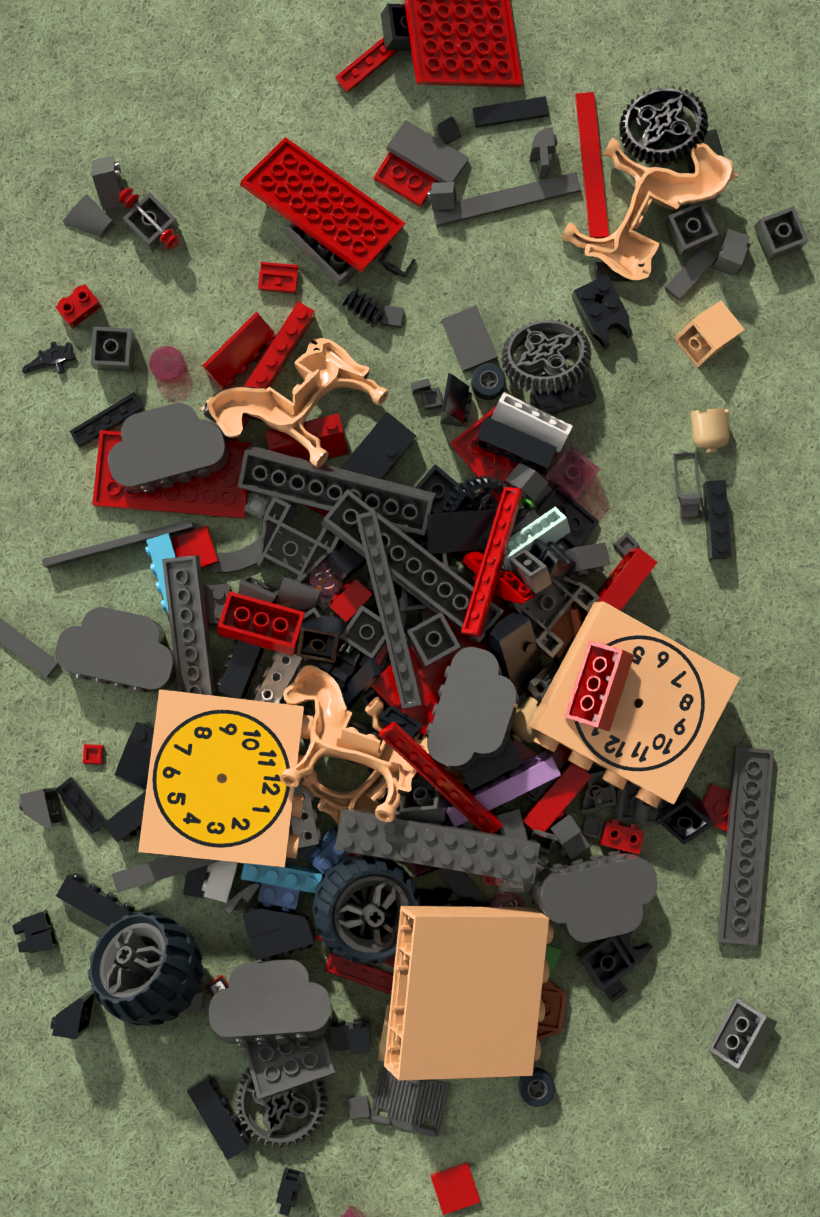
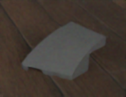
[614,781,668,825]

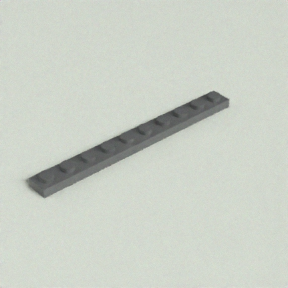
[356,510,422,709]

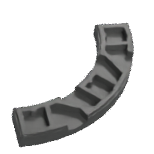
[211,504,297,573]

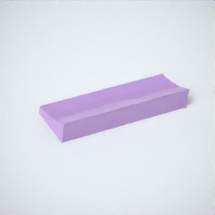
[446,749,561,827]

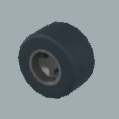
[471,363,506,400]
[518,1067,555,1107]

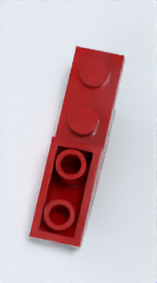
[462,550,536,604]

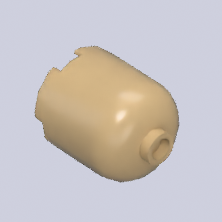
[690,409,729,453]
[511,694,540,744]

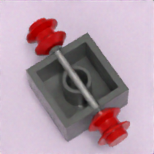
[119,188,180,252]

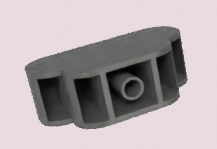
[108,403,229,494]
[55,607,176,693]
[426,647,519,771]
[532,850,657,942]
[209,960,333,1047]

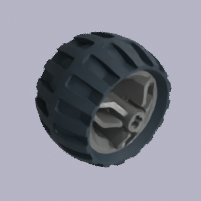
[313,854,421,964]
[88,912,204,1026]

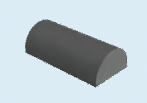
[285,223,358,287]

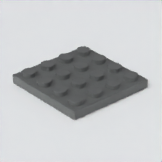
[244,1035,336,1100]

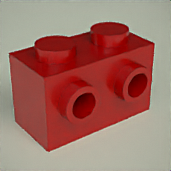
[55,284,102,329]
[329,579,373,623]
[599,819,644,855]

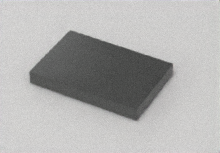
[441,306,498,372]

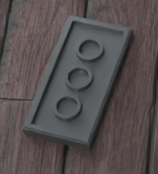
[386,120,469,183]

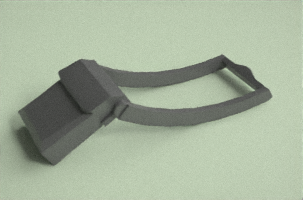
[673,451,701,518]
[530,828,558,854]

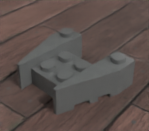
[257,497,339,582]
[505,576,600,658]

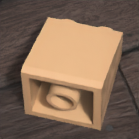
[674,301,745,368]

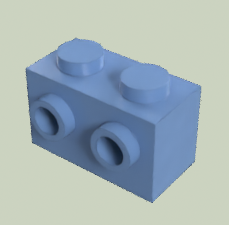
[307,828,347,875]
[258,883,301,912]

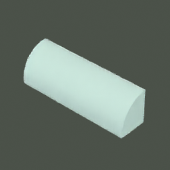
[502,507,570,572]

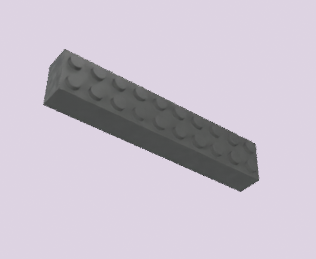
[238,446,436,536]
[321,489,503,644]
[335,808,540,884]

